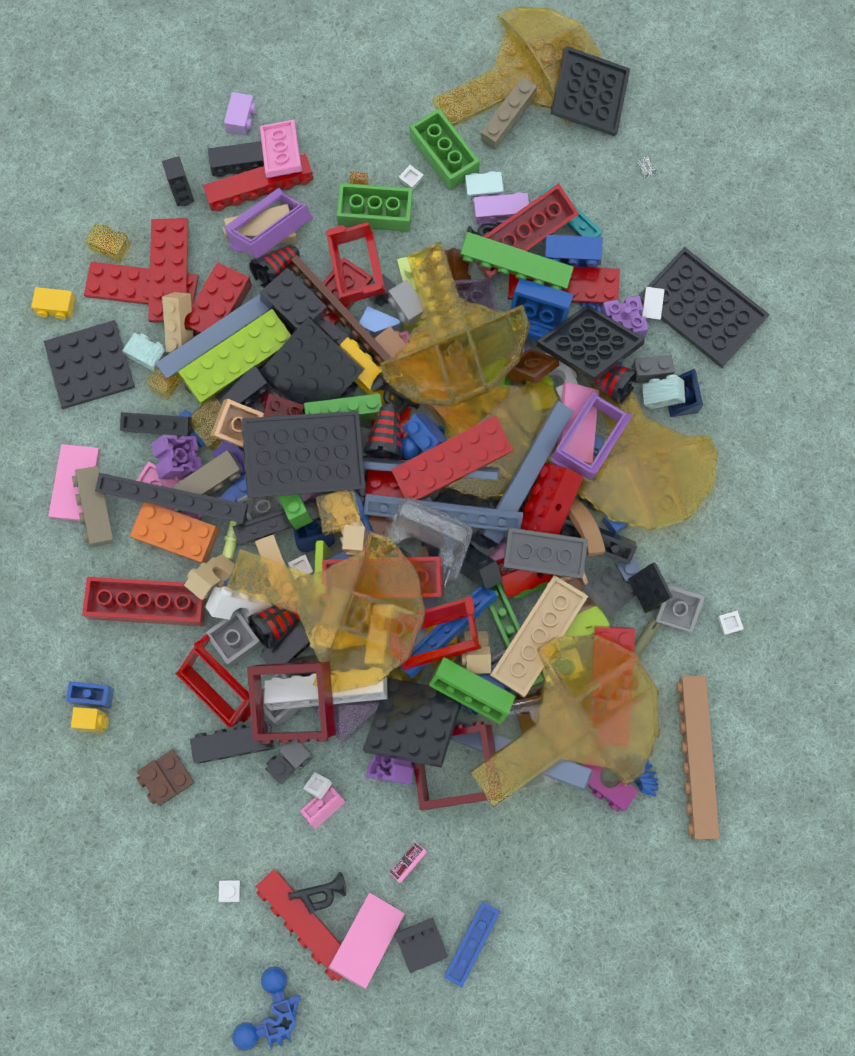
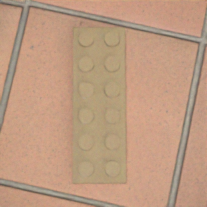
[490,575,588,698]

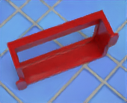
[326,222,387,306]
[391,596,481,670]
[175,634,251,729]

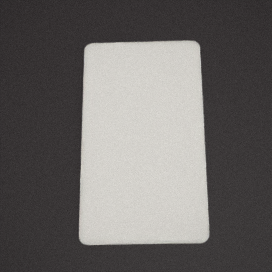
[642,287,664,320]

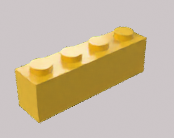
[340,337,402,407]

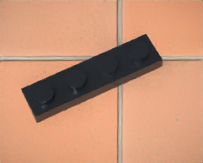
[120,412,192,436]

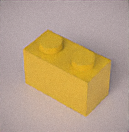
[31,287,76,320]
[71,707,109,733]

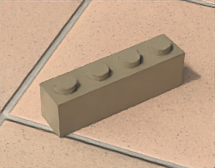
[481,76,537,150]
[171,450,244,513]
[72,466,113,548]

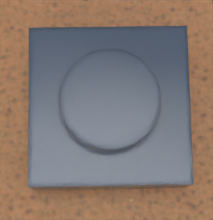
[616,557,641,582]

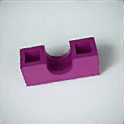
[581,755,638,812]

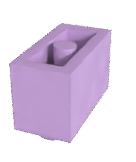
[224,92,257,135]

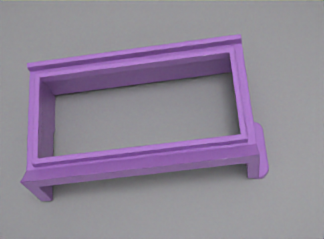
[224,188,313,258]
[551,392,633,482]

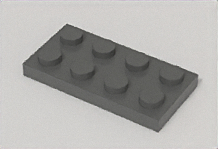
[503,528,588,579]

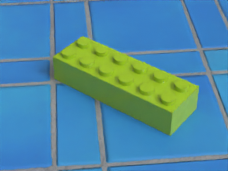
[178,309,291,406]

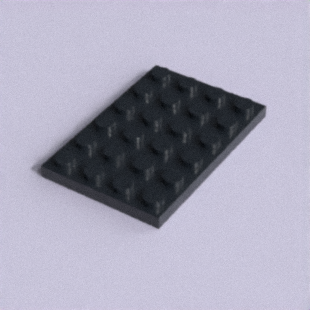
[639,247,770,368]
[241,411,365,498]

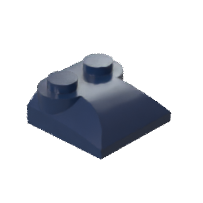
[293,514,335,553]

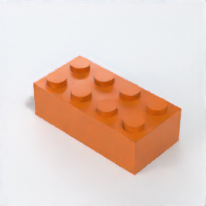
[130,502,220,564]

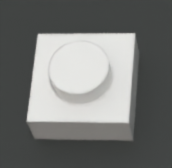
[398,165,424,191]
[288,555,314,581]
[717,611,744,636]
[303,772,332,800]
[219,881,241,902]

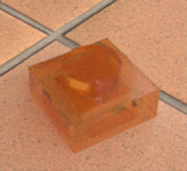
[349,172,369,185]

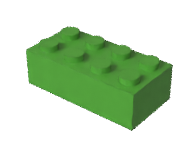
[409,109,480,190]
[337,183,413,231]

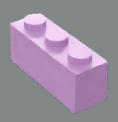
[473,192,529,225]

